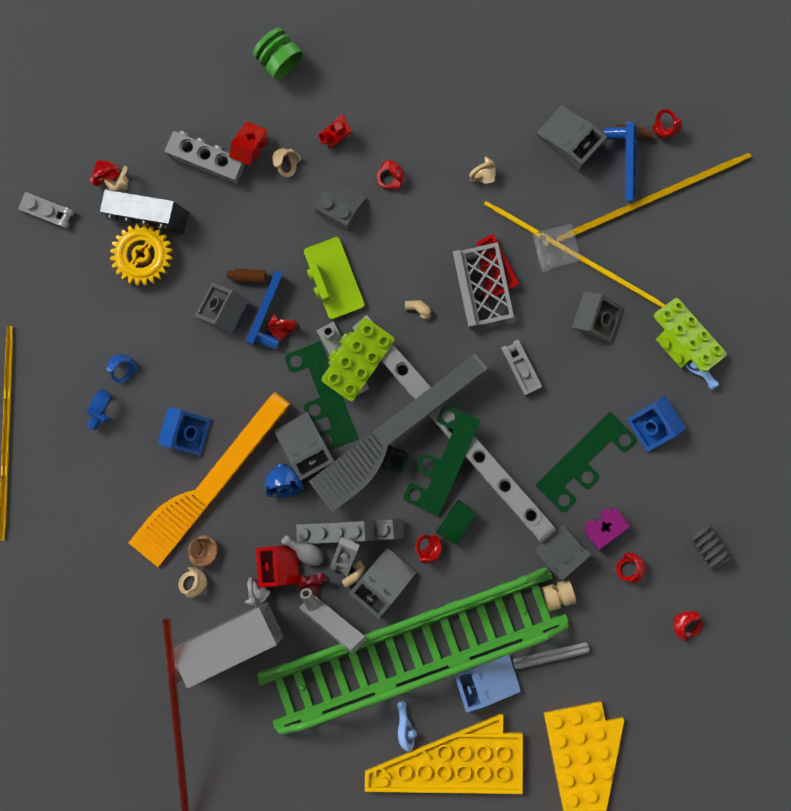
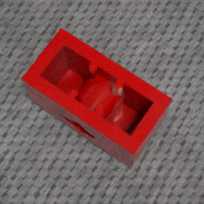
[229,121,268,165]

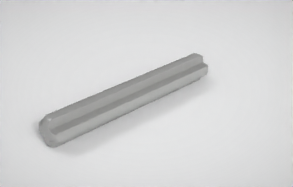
[513,642,589,669]

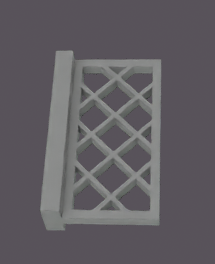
[452,242,514,328]

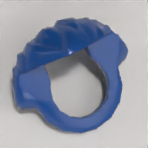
[106,354,138,383]

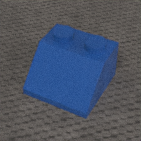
[626,396,686,452]
[157,407,212,456]

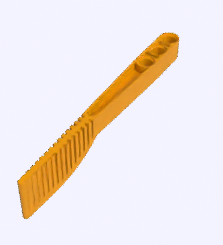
[128,392,291,567]

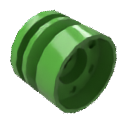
[252,27,304,80]

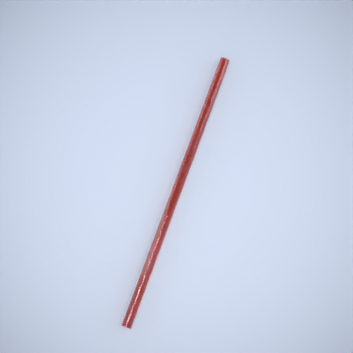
[162,619,189,811]

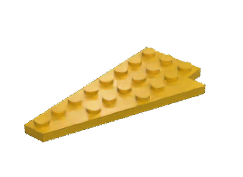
[543,701,624,811]
[365,714,523,794]

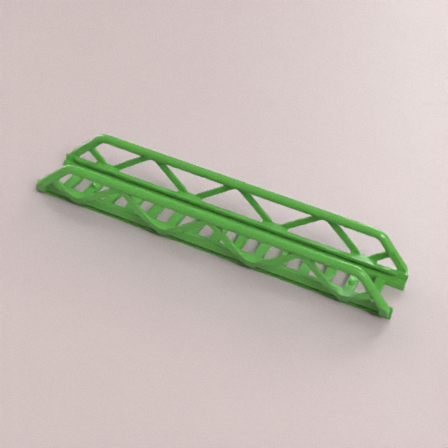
[257,568,569,734]

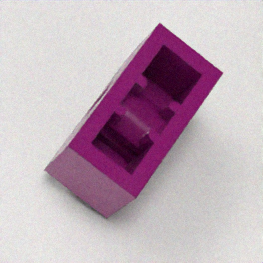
[582,507,630,550]

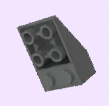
[536,105,607,171]
[274,412,334,481]
[348,548,417,619]

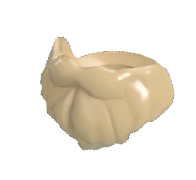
[272,148,301,177]
[469,156,496,184]
[104,166,129,193]
[178,567,208,598]

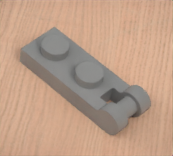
[18,192,75,229]
[501,339,542,396]
[330,537,360,576]

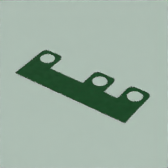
[285,341,358,450]
[404,405,481,517]
[535,412,637,512]

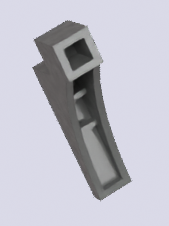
[296,519,404,544]

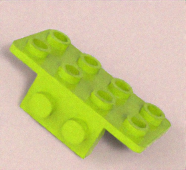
[304,237,364,319]
[654,298,727,373]
[321,318,394,401]

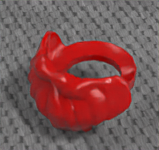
[652,109,682,138]
[89,160,119,187]
[377,160,405,190]
[269,314,298,341]
[416,534,442,564]
[616,552,646,584]
[673,611,702,641]

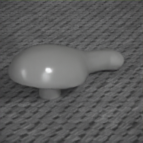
[281,535,324,566]

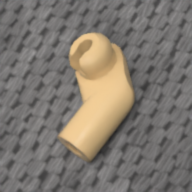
[405,300,431,319]
[342,560,366,588]

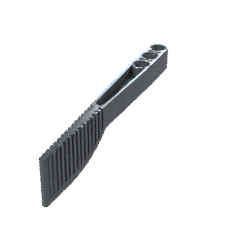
[309,352,490,513]

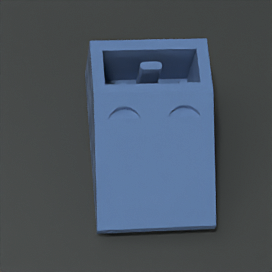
[454,655,521,713]

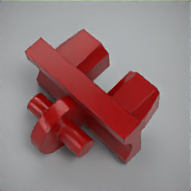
[318,115,353,149]

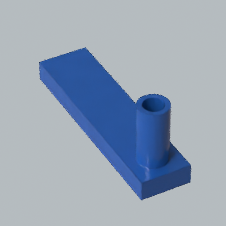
[604,122,637,201]
[245,271,283,350]

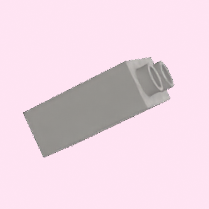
[166,601,284,688]

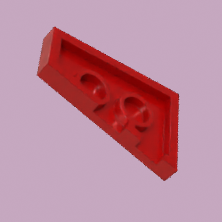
[476,234,519,302]

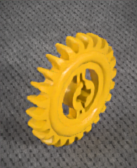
[110,224,173,286]

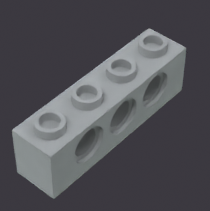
[164,131,246,184]

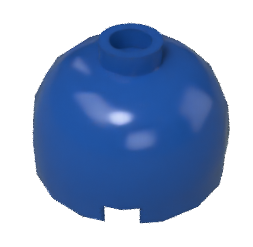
[264,464,304,498]

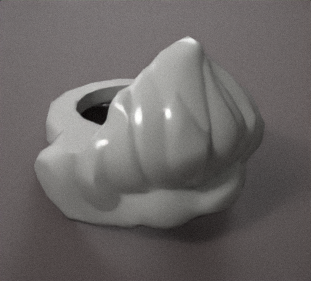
[245,577,270,607]

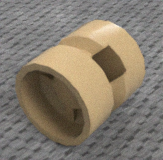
[542,579,576,611]

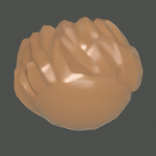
[188,535,218,567]

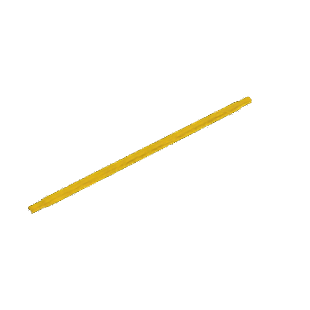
[556,153,751,242]
[483,201,665,308]
[0,326,13,541]

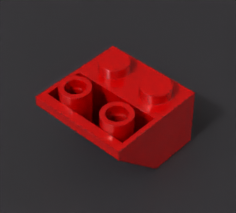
[256,545,300,587]

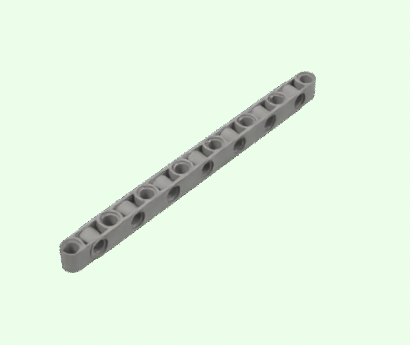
[352,315,557,543]

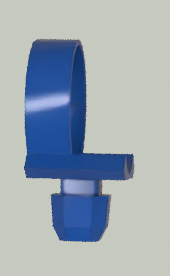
[86,389,111,431]

